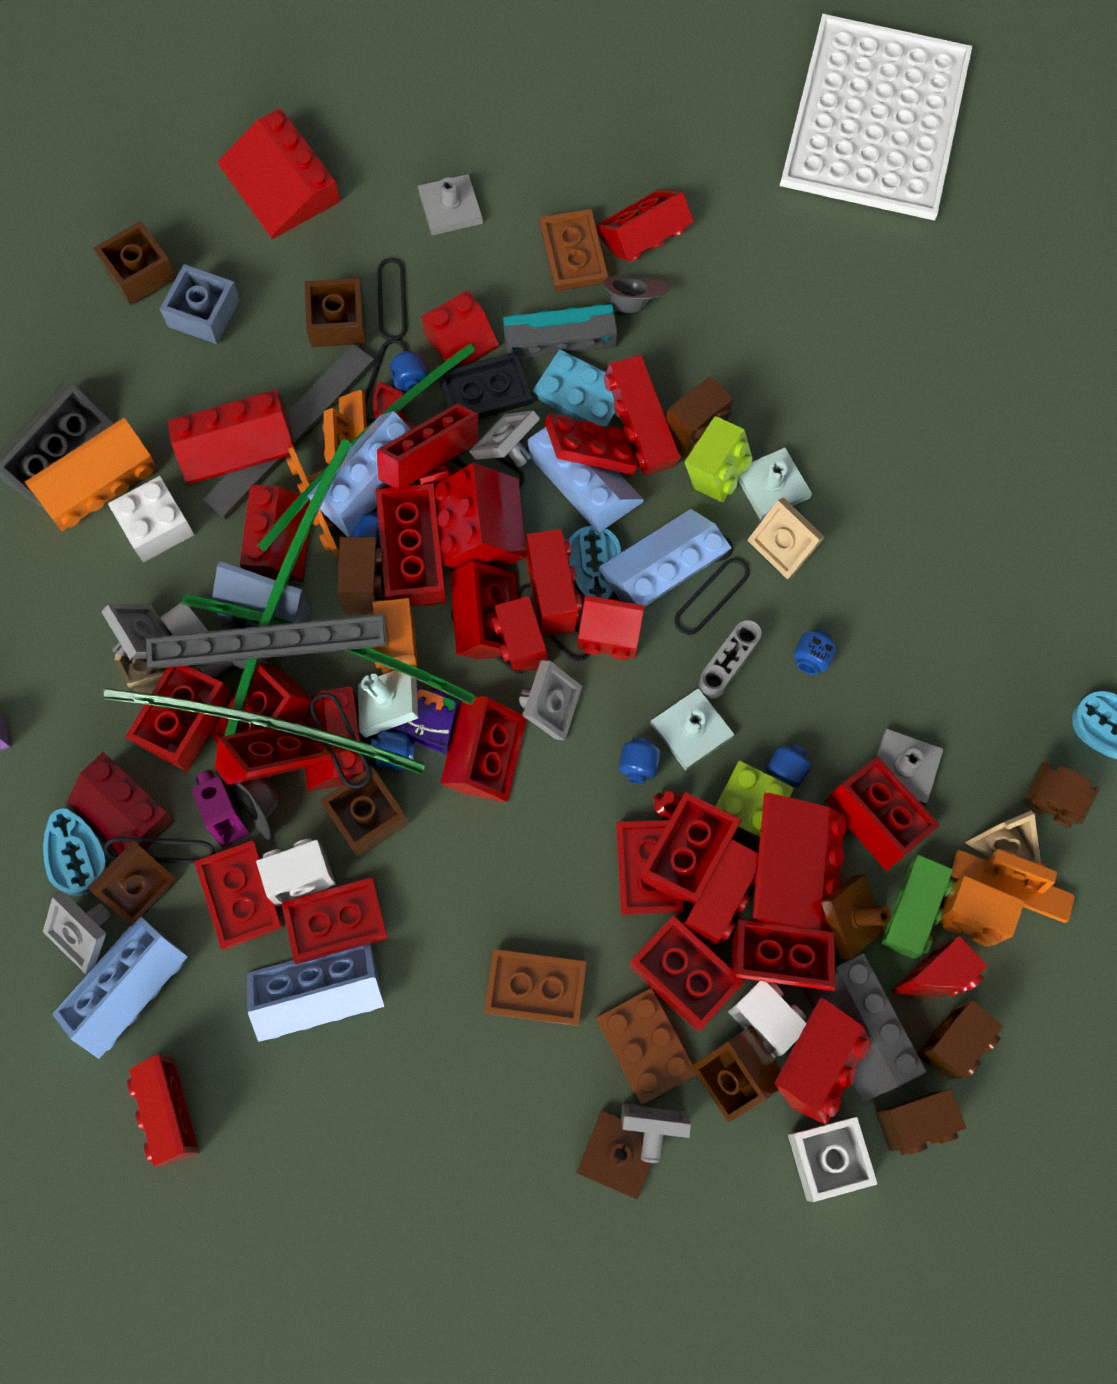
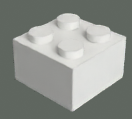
[108,476,194,563]
[256,839,337,907]
[728,981,807,1058]
[788,1117,878,1202]

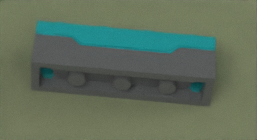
[503,304,617,359]

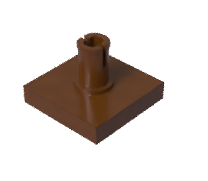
[87,841,177,925]
[821,874,891,960]
[576,1110,651,1200]

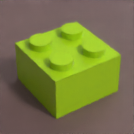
[684,416,752,503]
[715,760,794,847]

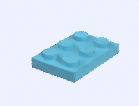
[532,349,616,427]

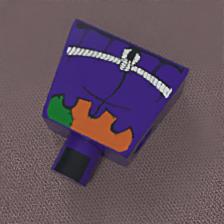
[393,680,458,755]

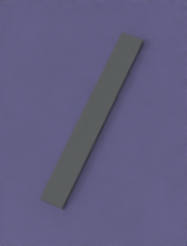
[203,344,375,520]
[146,614,389,669]

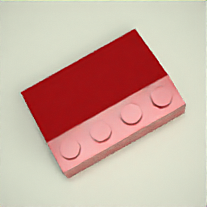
[217,108,340,240]
[753,793,846,932]

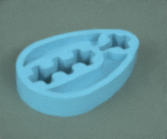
[569,526,621,599]
[1072,691,1117,759]
[43,808,110,896]

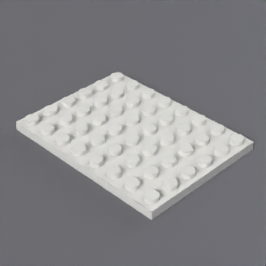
[780,14,972,221]

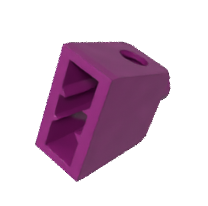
[191,770,250,848]

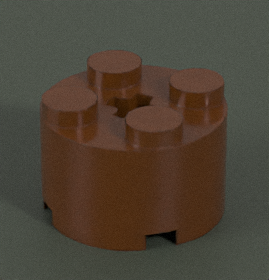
[1025,762,1099,828]

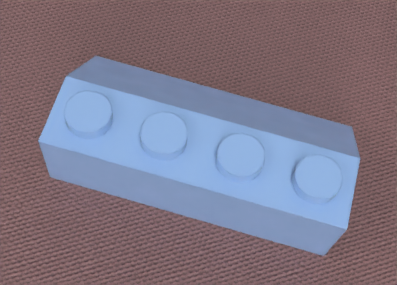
[307,411,411,537]
[527,427,644,533]
[598,509,731,607]
[52,916,187,1059]
[247,944,384,1042]

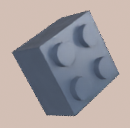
[160,264,240,344]

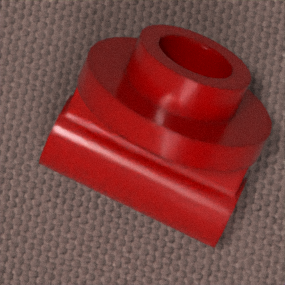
[653,791,684,819]

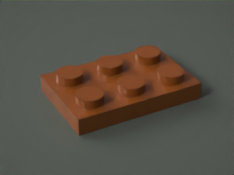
[539,209,608,292]
[484,949,587,1026]
[595,988,696,1105]

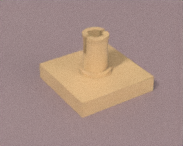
[747,497,825,580]

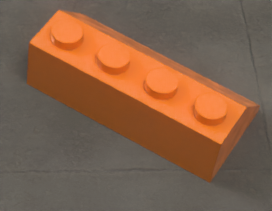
[25,418,158,531]

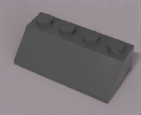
[0,383,114,507]
[803,954,926,1102]

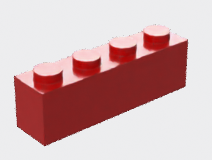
[604,355,680,477]
[377,403,478,490]

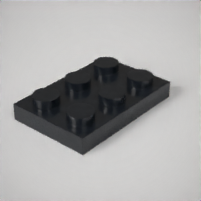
[438,352,533,419]

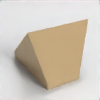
[114,654,165,694]
[964,811,1041,863]

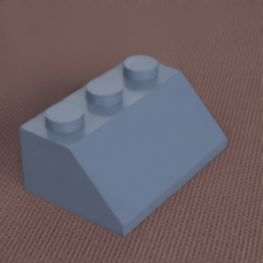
[212,561,311,628]

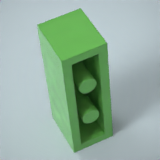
[879,855,954,959]

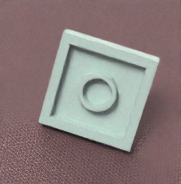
[738,448,812,521]
[358,670,418,738]
[650,688,734,771]

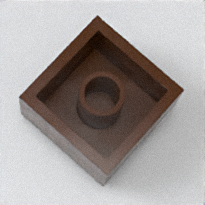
[94,221,177,305]
[304,278,366,348]
[666,376,733,459]
[337,537,385,614]
[320,766,409,858]
[917,1000,1004,1080]
[691,1026,781,1123]
[875,1089,967,1155]

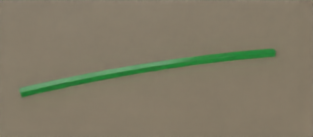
[256,344,475,552]
[225,439,352,736]
[180,594,475,705]
[102,688,425,774]

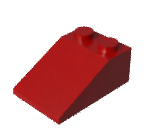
[210,662,313,743]

